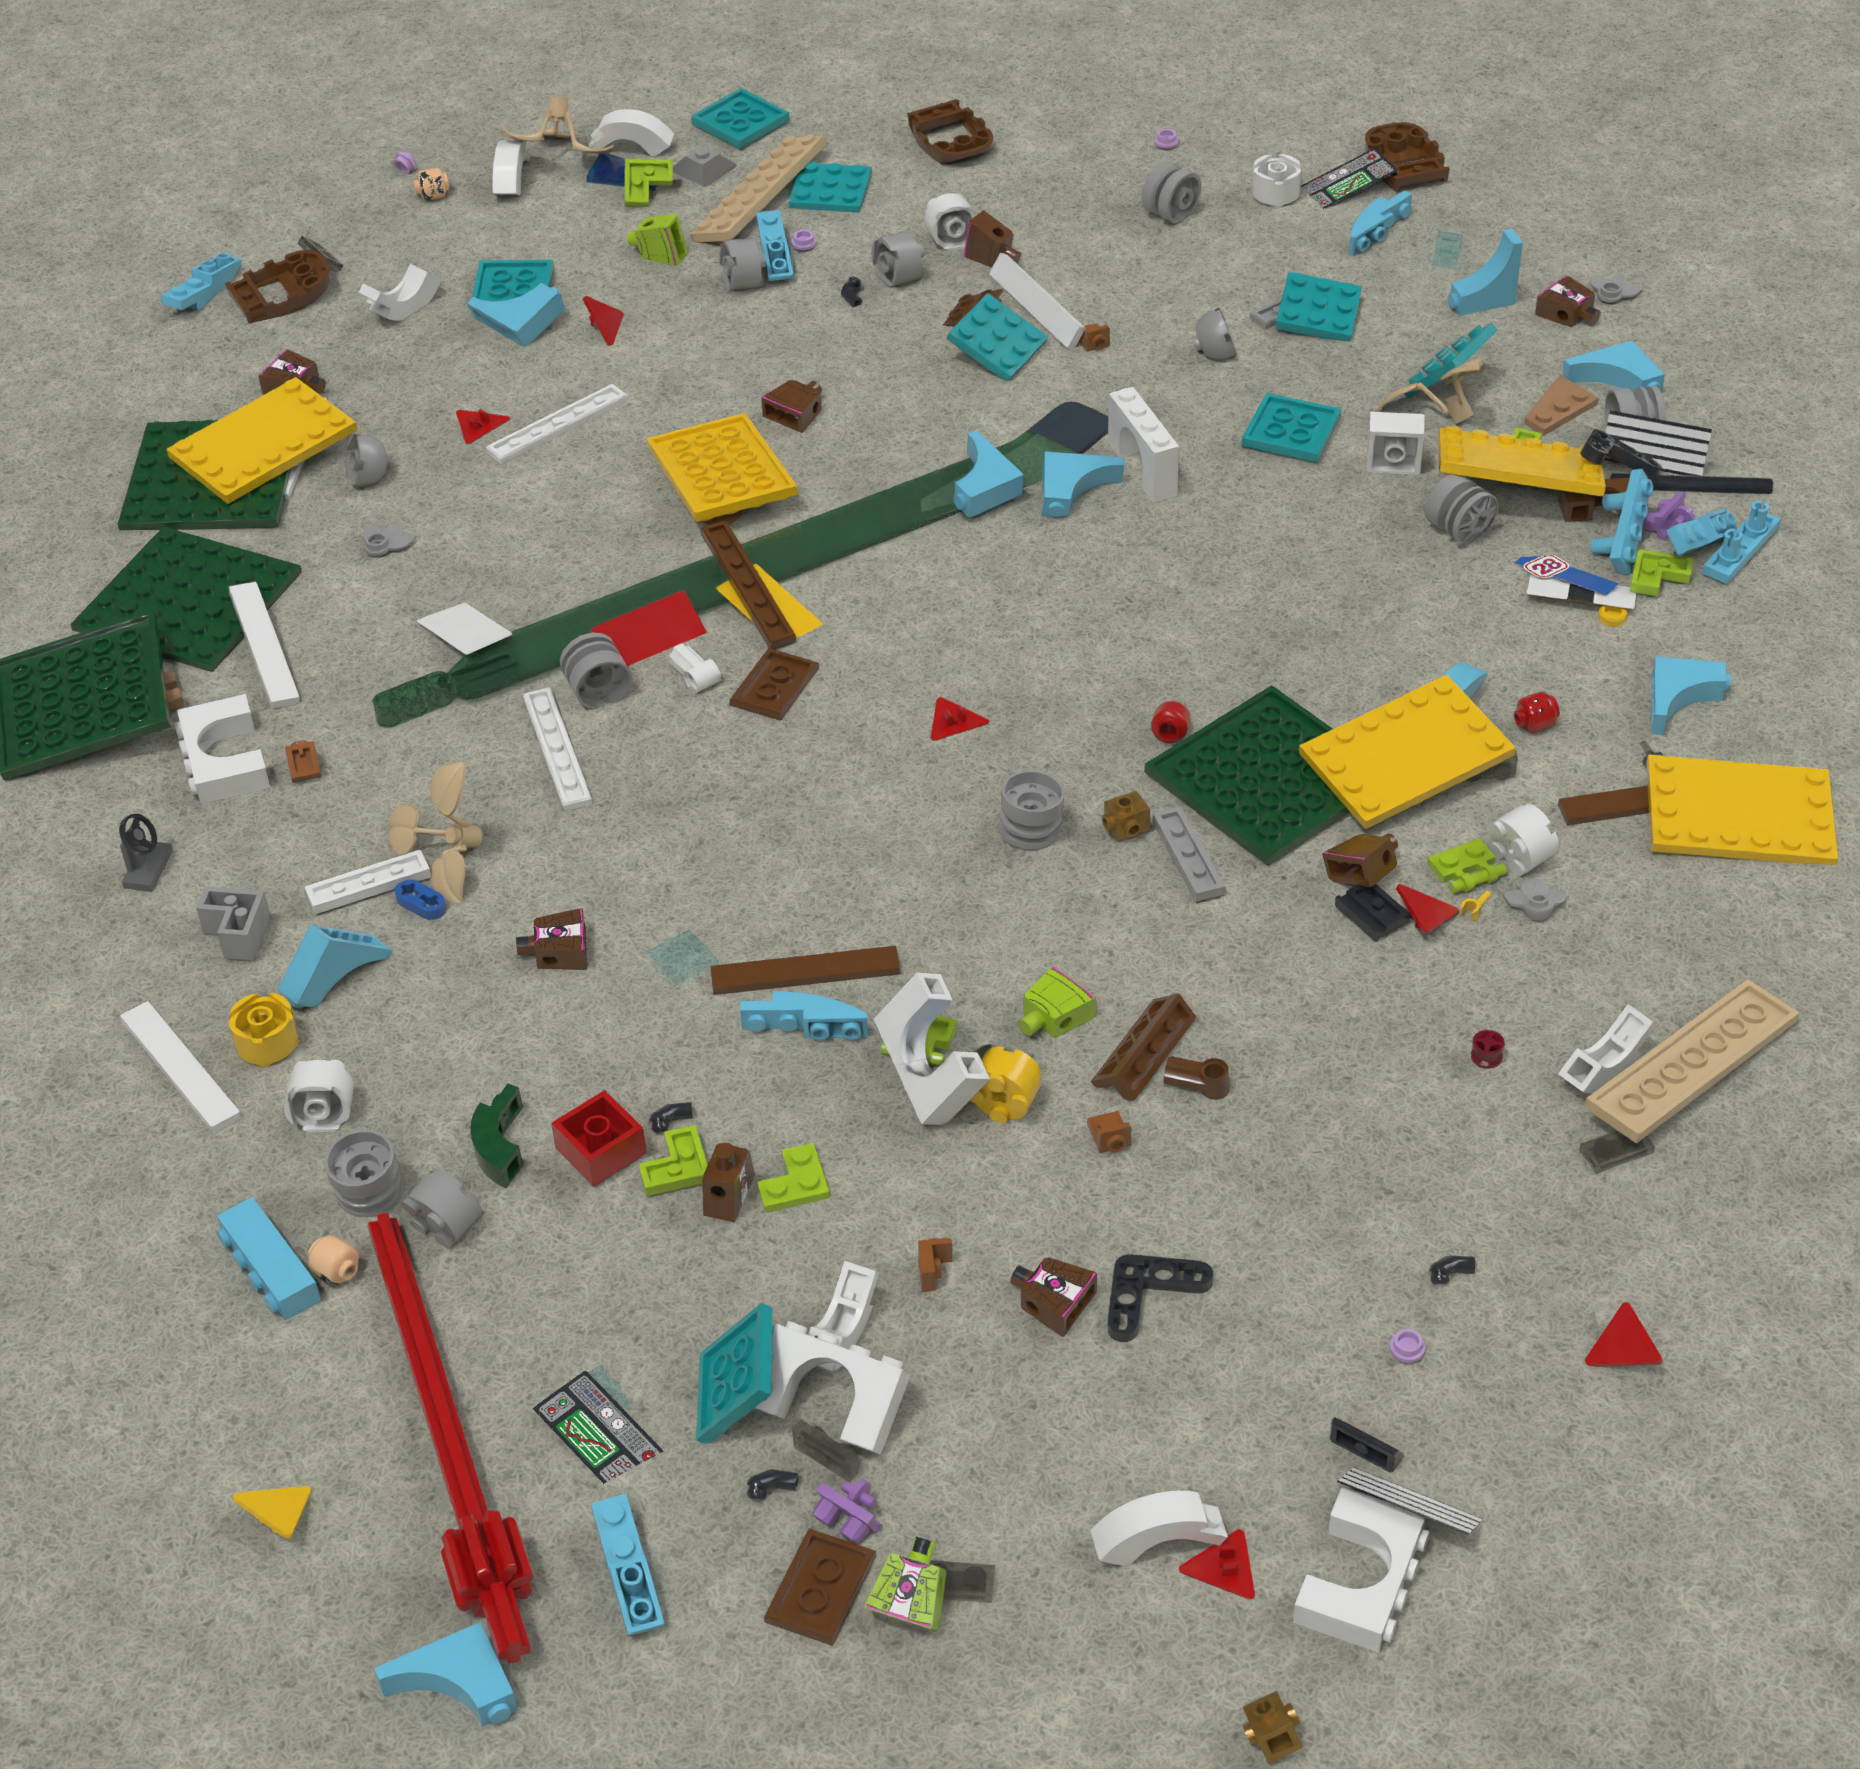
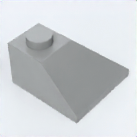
[673,146,737,187]

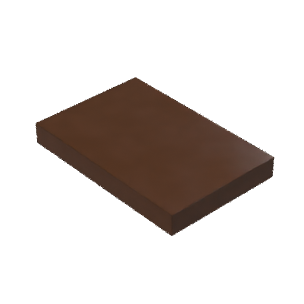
[729,648,819,721]
[764,1528,876,1646]

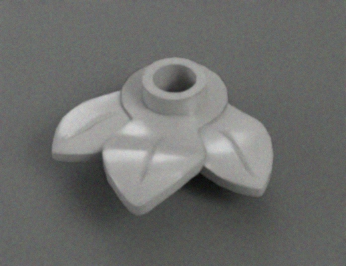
[1591,274,1642,303]
[362,523,415,556]
[1503,879,1566,920]

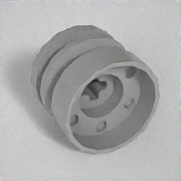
[1604,385,1665,428]
[1425,474,1499,545]
[560,632,632,709]
[999,770,1065,850]
[324,1129,405,1218]

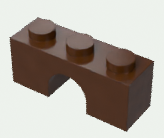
[1558,478,1648,522]

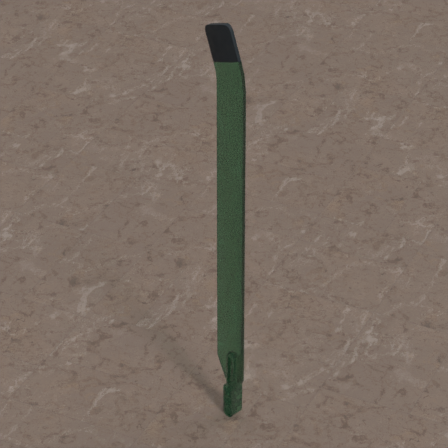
[373,401,1109,728]

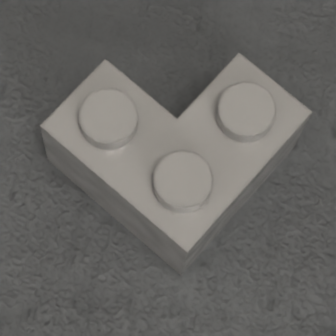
[196,886,271,961]

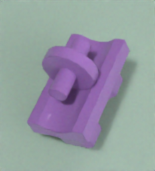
[1645,492,1695,541]
[813,1479,883,1545]

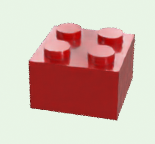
[551,1090,647,1186]

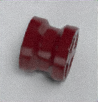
[1471,1030,1505,1069]

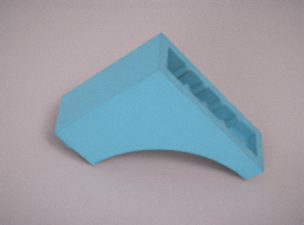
[1448,229,1523,316]
[467,283,566,347]
[1562,340,1665,393]
[953,430,1023,518]
[1041,451,1125,517]
[1652,656,1731,735]
[277,924,392,1009]
[374,1622,518,1726]

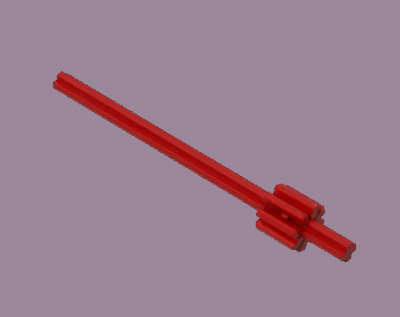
[368,1213,534,1664]

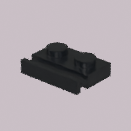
[1335,884,1410,941]

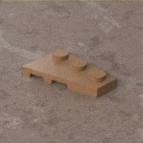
[1524,375,1599,436]

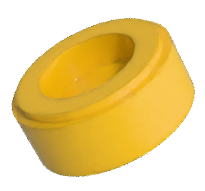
[1598,605,1627,627]

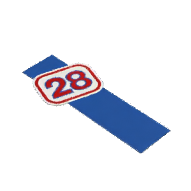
[1514,555,1619,595]

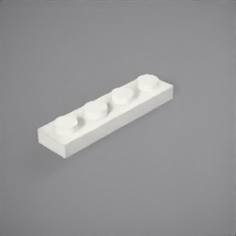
[305,850,431,915]

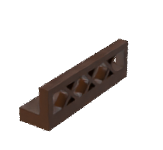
[1090,993,1196,1101]

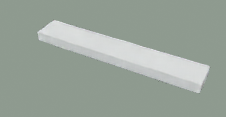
[989,253,1086,349]
[486,384,628,464]
[229,582,300,709]
[523,688,592,811]
[120,1001,242,1134]

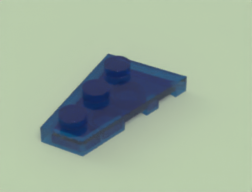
[586,153,658,190]

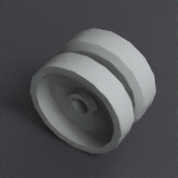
[1141,161,1202,224]

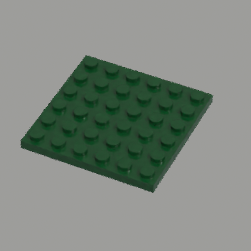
[118,420,291,530]
[71,526,302,672]
[0,610,171,781]
[1144,685,1350,866]

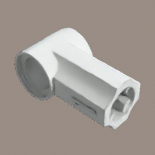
[669,644,721,694]

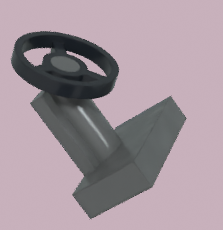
[119,814,173,892]

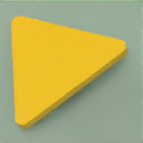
[233,1486,312,1539]

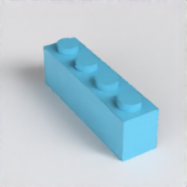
[216,1197,321,1321]

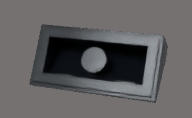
[1330,1417,1404,1473]

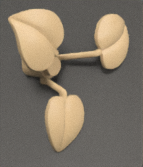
[502,96,614,154]
[1378,357,1485,424]
[388,762,482,903]

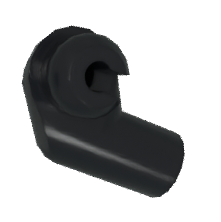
[841,276,862,308]
[649,1102,693,1133]
[1429,1255,1475,1284]
[746,1469,799,1500]

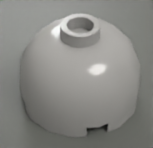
[1192,307,1237,360]
[345,434,391,487]

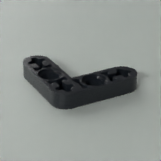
[1580,429,1662,474]
[1107,1254,1213,1342]

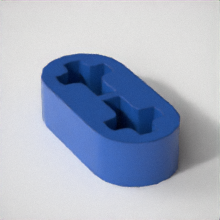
[395,880,446,920]

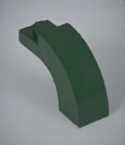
[470,1083,523,1189]

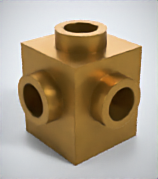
[1102,790,1150,841]
[1242,1691,1303,1764]

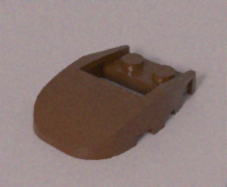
[907,99,993,162]
[1365,122,1450,191]
[225,250,331,324]

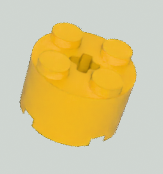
[228,993,299,1067]
[970,1046,1042,1124]

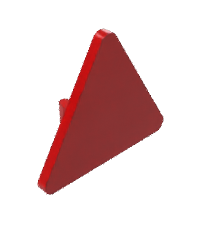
[582,296,624,346]
[456,409,510,444]
[930,697,989,741]
[1396,884,1459,933]
[1585,1302,1663,1367]
[1179,1529,1255,1600]

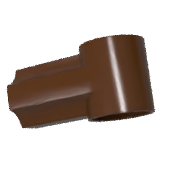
[1164,1056,1230,1100]

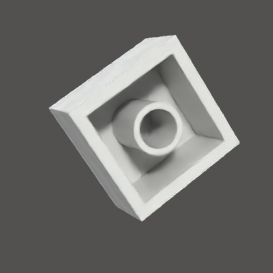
[1366,412,1424,475]

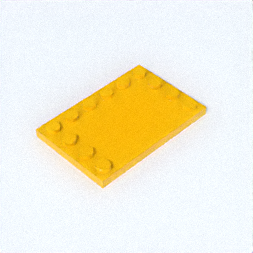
[167,377,358,504]
[646,413,798,522]
[1438,426,1606,496]
[1299,674,1516,829]
[1646,755,1838,865]

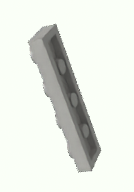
[1153,806,1225,902]

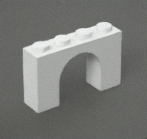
[1108,387,1179,503]
[174,694,270,804]
[874,973,990,1125]
[755,1321,911,1455]
[1293,1487,1430,1653]

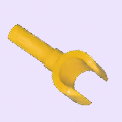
[1461,891,1491,921]

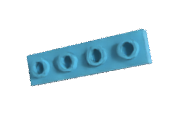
[1591,469,1653,575]
[1702,501,1781,584]

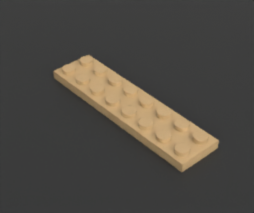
[690,134,827,242]
[1584,979,1799,1144]

